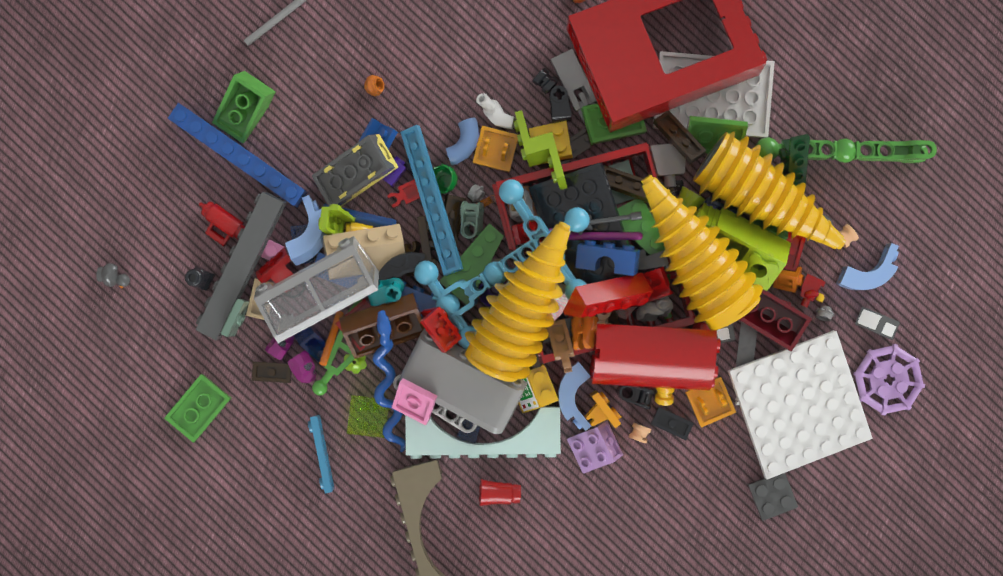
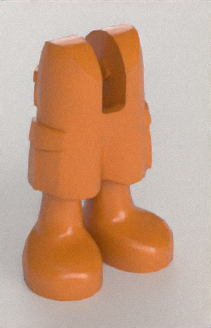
[571,315,599,350]

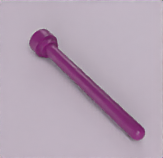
[549,228,643,240]

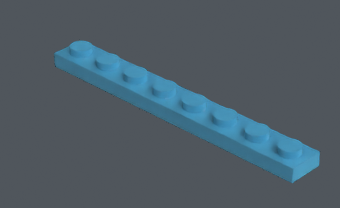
[400,125,463,276]

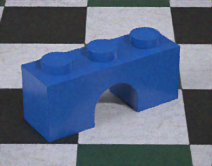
[576,240,640,276]

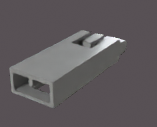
[550,49,597,123]

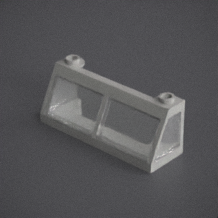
[254,236,379,343]

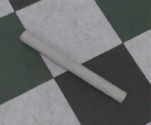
[244,0,307,46]

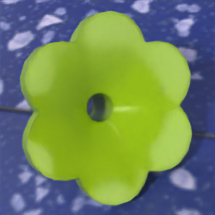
[344,354,367,374]

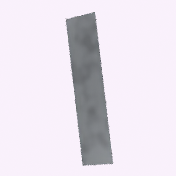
[736,321,757,367]

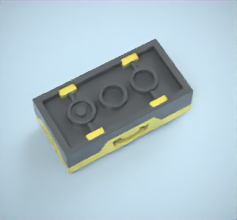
[312,134,398,207]

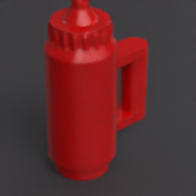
[199,201,245,247]

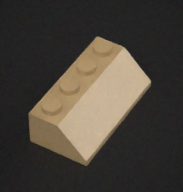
[323,224,405,280]

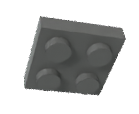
[747,473,798,521]

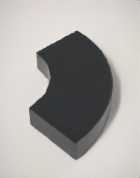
[379,252,426,283]

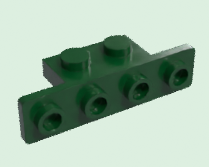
[778,134,810,193]

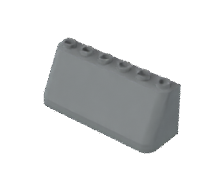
[399,329,528,434]

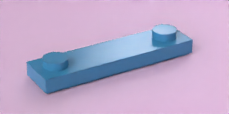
[308,415,335,493]

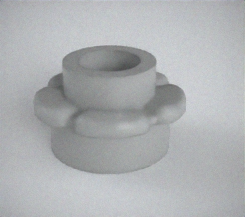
[468,184,485,203]
[816,306,835,322]

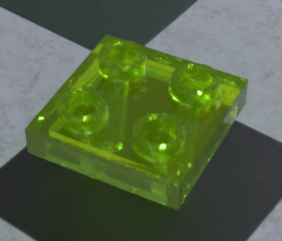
[347,395,389,438]

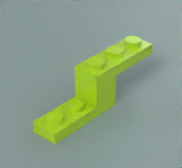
[513,110,568,190]

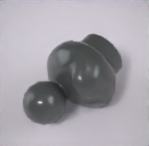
[96,263,130,289]

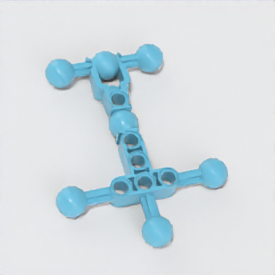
[414,179,590,349]

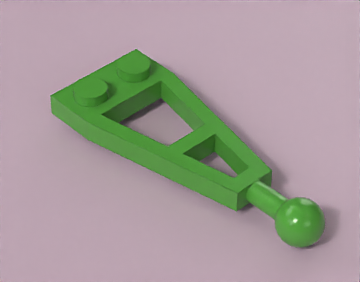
[312,299,362,396]

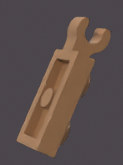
[547,319,574,373]

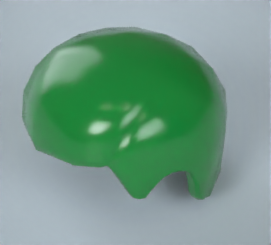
[433,164,458,194]

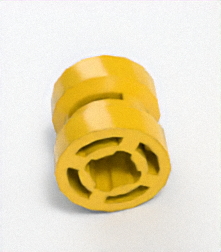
[654,388,675,406]

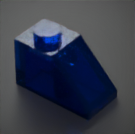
[293,326,326,362]

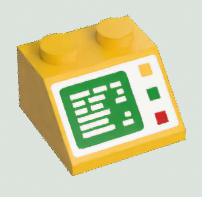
[519,364,559,413]

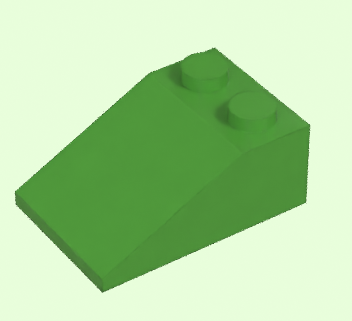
[212,71,276,143]

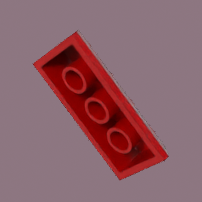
[563,273,653,318]

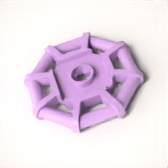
[853,344,925,416]

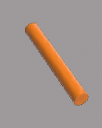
[319,311,344,366]

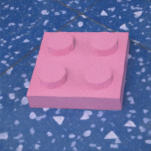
[392,378,437,425]

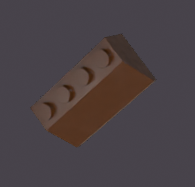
[339,293,425,359]

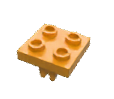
[473,126,518,173]
[685,377,736,428]
[585,390,621,428]

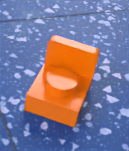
[773,267,804,293]

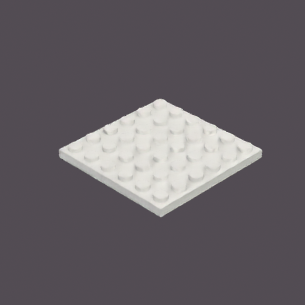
[728,330,873,479]

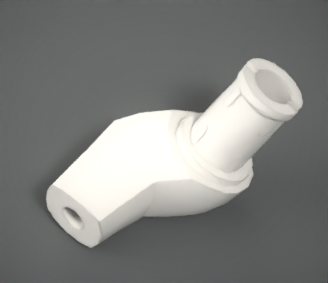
[476,93,515,130]

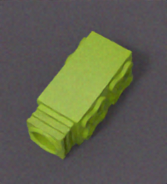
[694,202,791,291]

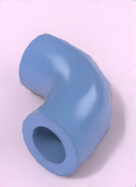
[446,118,479,166]

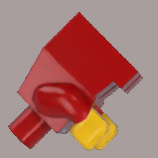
[800,274,826,308]

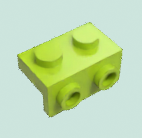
[318,204,355,235]

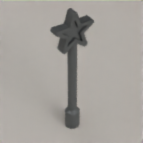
[578,211,642,235]

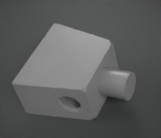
[649,144,686,188]

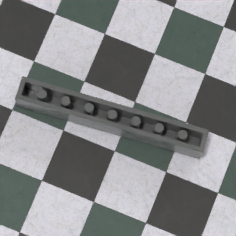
[196,192,287,340]

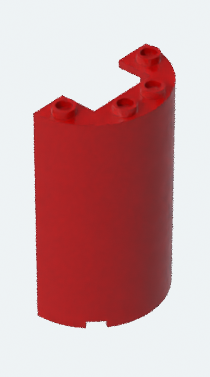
[590,324,721,391]

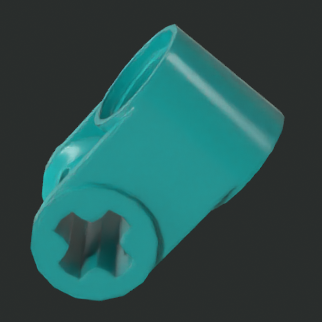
[368,278,404,306]

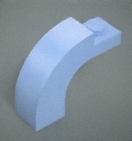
[285,195,327,266]
[836,243,899,290]
[558,361,591,431]

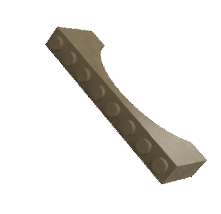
[390,458,445,576]

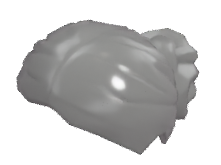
[636,296,673,322]

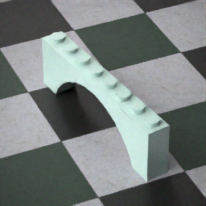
[405,406,561,459]

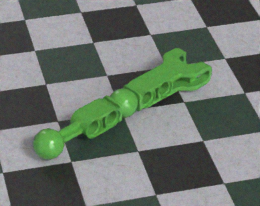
[756,137,937,163]

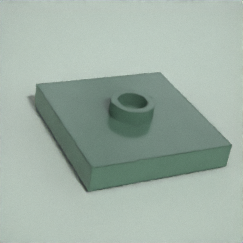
[221,299,249,337]

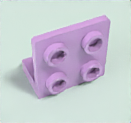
[567,420,623,473]

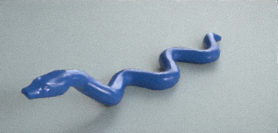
[373,310,406,452]

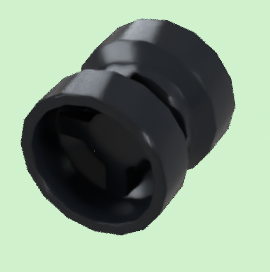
[532,68,559,95]

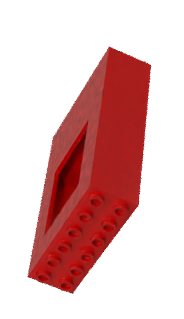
[567,0,767,133]

